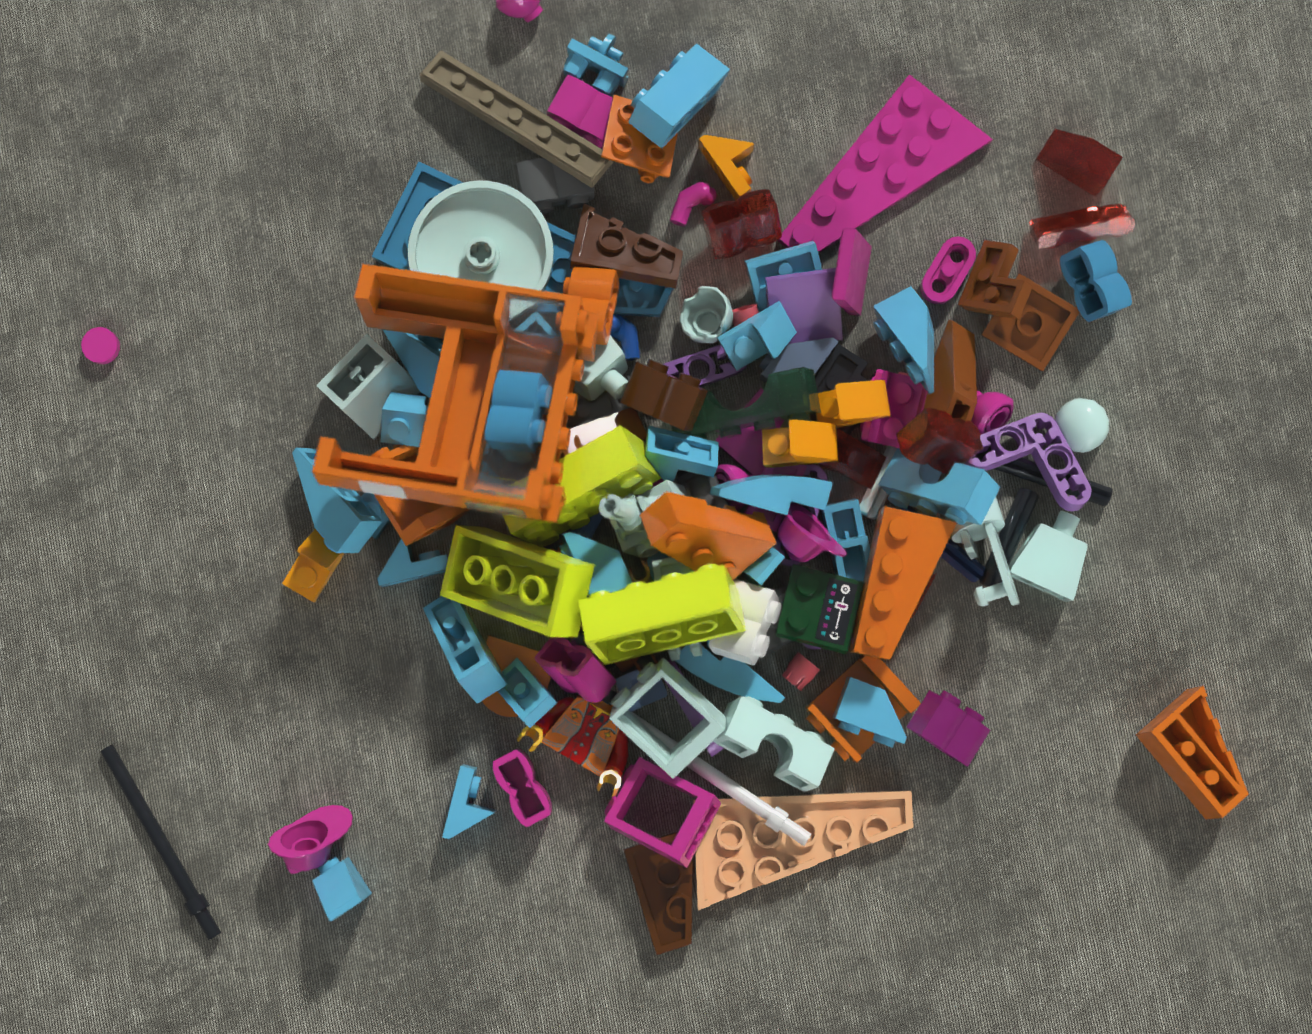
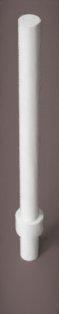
[631,712,812,846]

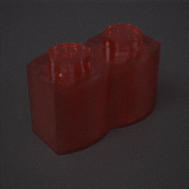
[701,189,782,259]
[896,408,984,474]

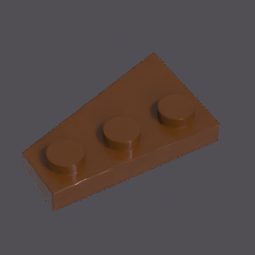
[570,203,683,289]
[623,831,693,955]

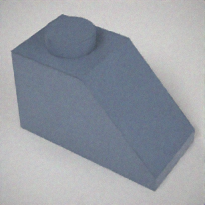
[759,337,839,404]

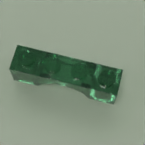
[671,367,821,439]

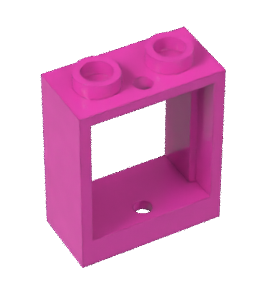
[604,757,722,868]

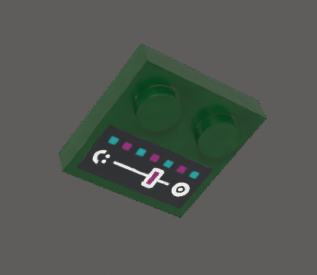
[775,564,864,654]

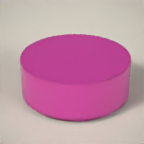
[81,327,120,364]

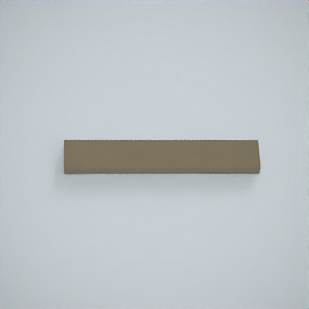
[419,50,613,188]

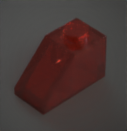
[1035,129,1123,197]

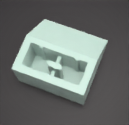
[316,333,420,440]

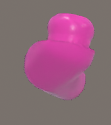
[669,182,717,227]

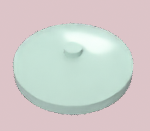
[408,181,554,320]

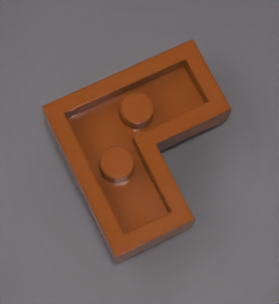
[958,240,1033,319]

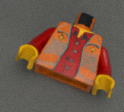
[517,689,629,797]

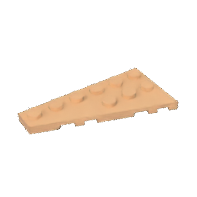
[693,790,913,910]

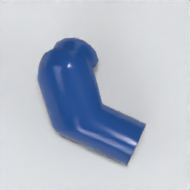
[610,314,640,361]

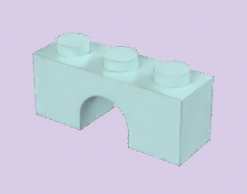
[713,696,835,792]

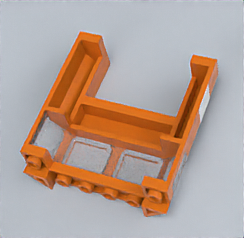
[312,264,599,522]

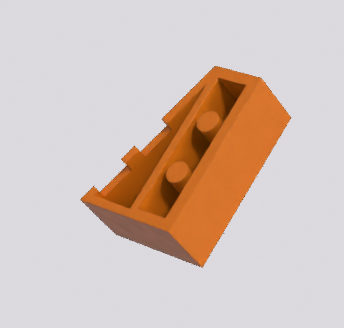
[640,491,776,580]
[1136,685,1249,819]

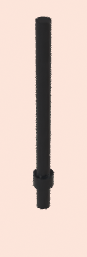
[100,745,221,941]

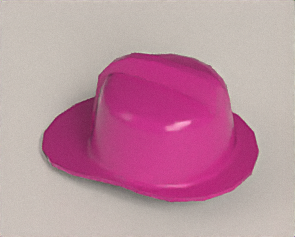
[777,502,847,563]
[268,805,353,874]

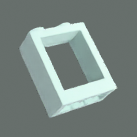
[609,658,726,779]

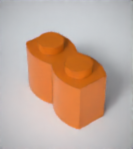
[556,266,620,345]

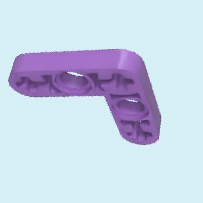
[959,413,1091,512]

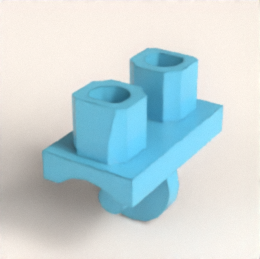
[563,34,629,96]

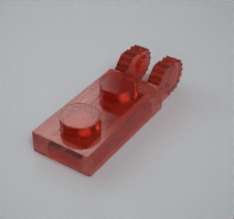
[1029,203,1136,249]

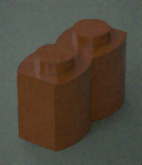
[620,359,708,431]

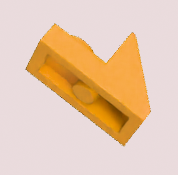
[698,135,754,205]
[813,380,891,428]
[762,419,838,468]
[282,529,345,603]

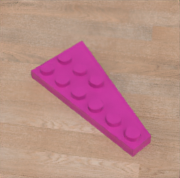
[777,74,993,254]

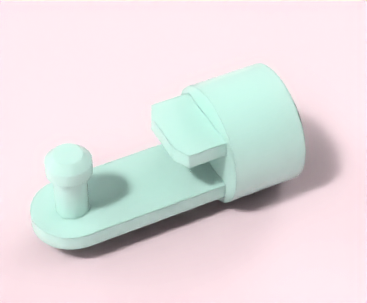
[945,497,1019,607]

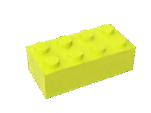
[499,425,661,547]
[440,525,595,637]
[579,564,746,665]

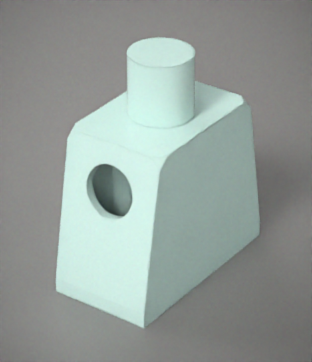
[558,335,629,401]
[1009,511,1087,602]

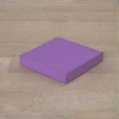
[765,268,843,344]

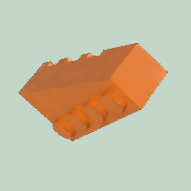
[848,506,957,660]

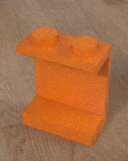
[371,444,473,546]
[805,655,921,763]

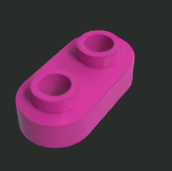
[920,236,976,304]

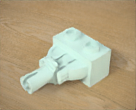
[599,479,688,558]

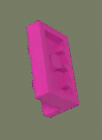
[860,369,927,451]

